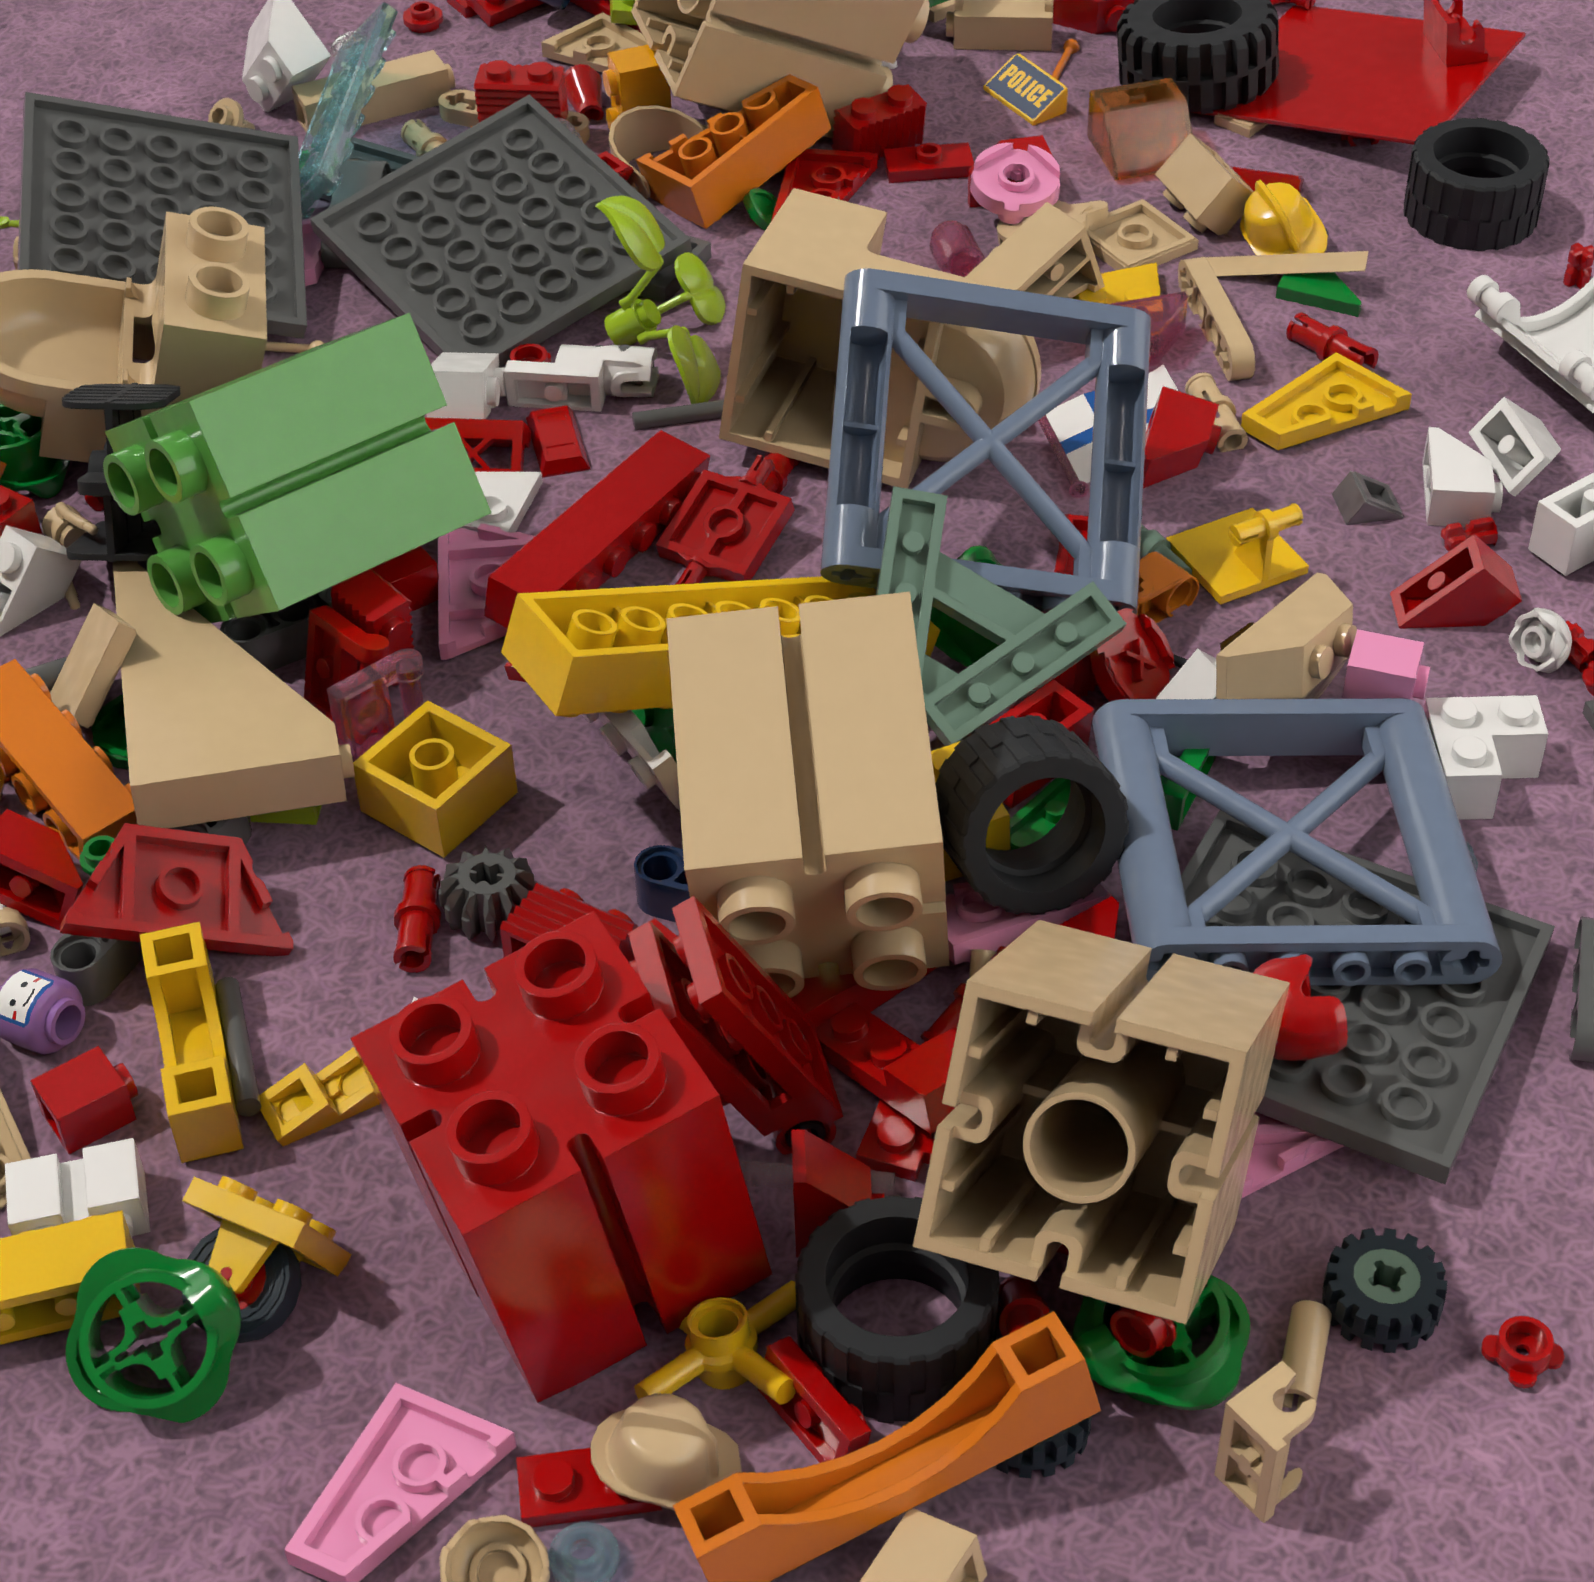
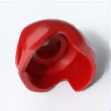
[1253,954,1348,1061]

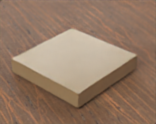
[1087,199,1199,270]
[50,603,137,728]

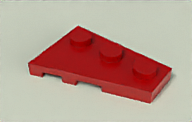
[772,149,878,220]

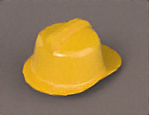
[1240,179,1328,255]

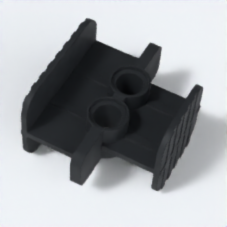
[62,383,181,562]

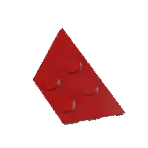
[60,823,293,957]

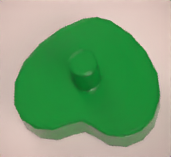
[743,188,777,230]

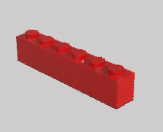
[484,430,710,629]

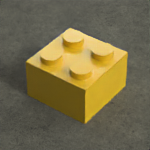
[353,700,518,858]

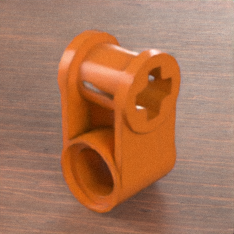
[1136,551,1199,624]

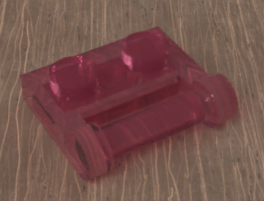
[327,648,424,762]

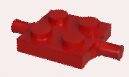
[655,455,795,585]

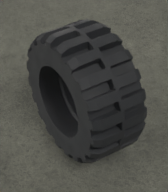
[1117,0,1279,115]

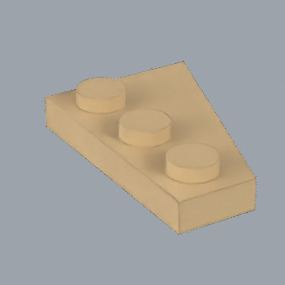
[541,13,647,73]

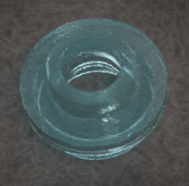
[548,1522,620,1582]

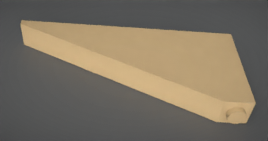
[113,561,355,828]

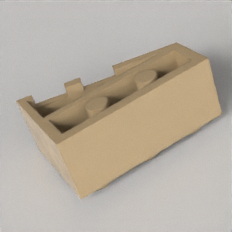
[965,202,1105,299]

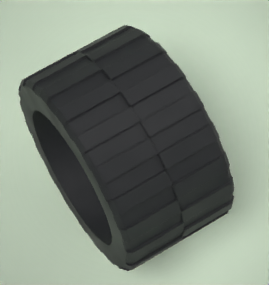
[1403,118,1550,251]
[935,715,1129,915]
[795,1195,1000,1424]

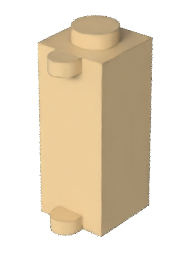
[946,0,1053,51]

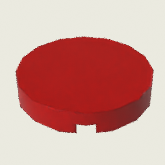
[1090,608,1175,702]

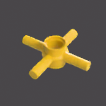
[634,1280,796,1405]

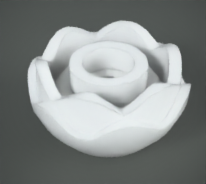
[1509,608,1572,673]

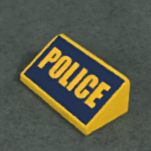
[983,54,1068,126]

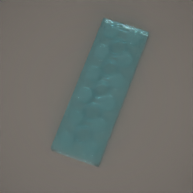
[299,1,398,219]

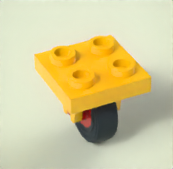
[182,1176,352,1343]

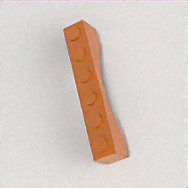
[672,1311,1101,1582]

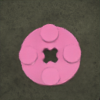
[970,143,1060,224]

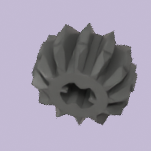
[439,845,538,943]

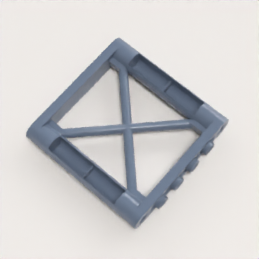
[820,268,1151,614]
[1092,698,1502,986]

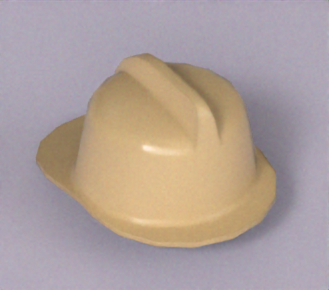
[590,1393,742,1511]

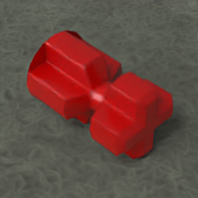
[1563,243,1594,289]
[1441,516,1498,551]
[1565,621,1594,673]

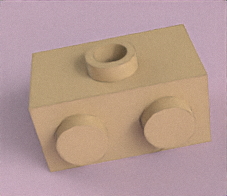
[1155,133,1254,235]

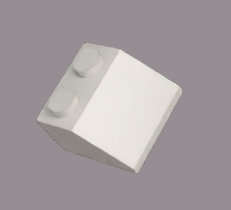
[242,0,331,112]

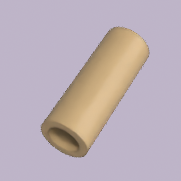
[1282,1300,1332,1410]

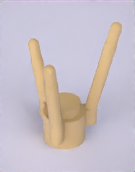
[42,502,138,610]

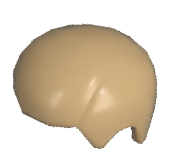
[439,1515,550,1582]

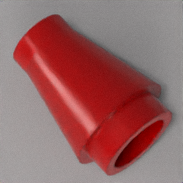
[565,64,604,121]

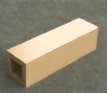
[291,50,455,139]

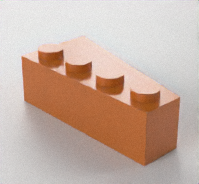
[0,659,138,860]

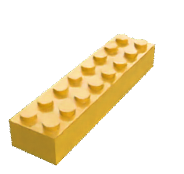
[501,576,940,718]

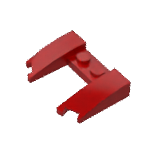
[791,962,960,1134]

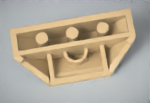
[1216,573,1357,699]

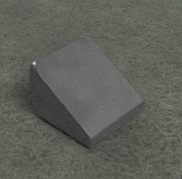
[1332,471,1404,525]

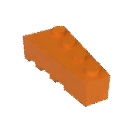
[636,74,831,229]

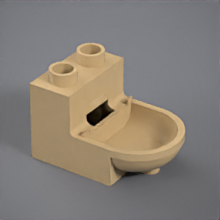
[719,188,1041,489]
[0,207,267,463]

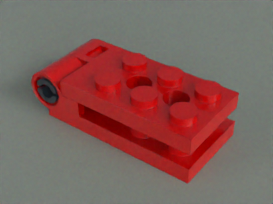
[628,896,844,1155]

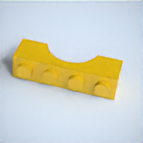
[140,922,244,1163]

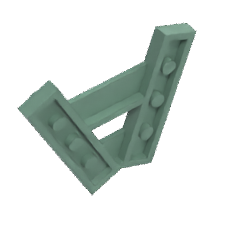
[876,486,1127,746]

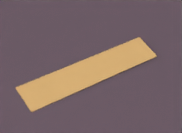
[1206,251,1368,276]

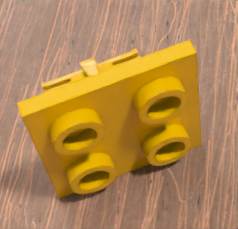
[1166,503,1309,605]

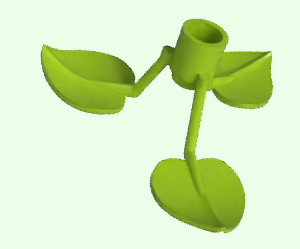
[595,195,725,404]

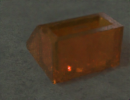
[1087,78,1193,181]

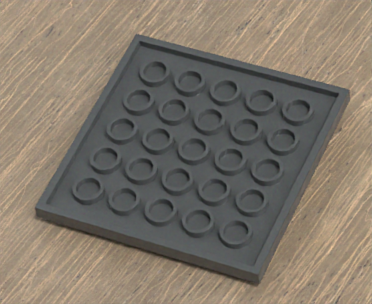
[17,92,307,339]
[310,95,692,367]
[1181,810,1555,1185]

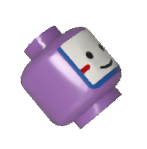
[0,968,85,1054]

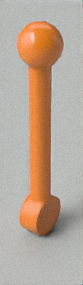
[1051,39,1079,81]

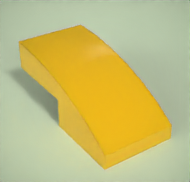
[259,1047,380,1147]

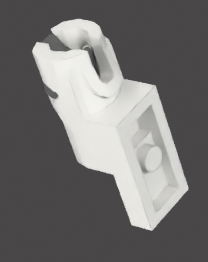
[504,344,658,412]

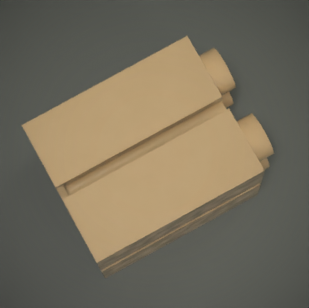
[631,0,929,138]
[666,591,949,998]
[913,920,1290,1324]

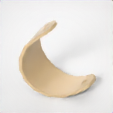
[608,105,706,199]

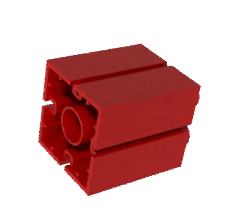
[350,910,772,1403]

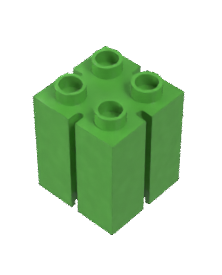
[103,313,491,623]

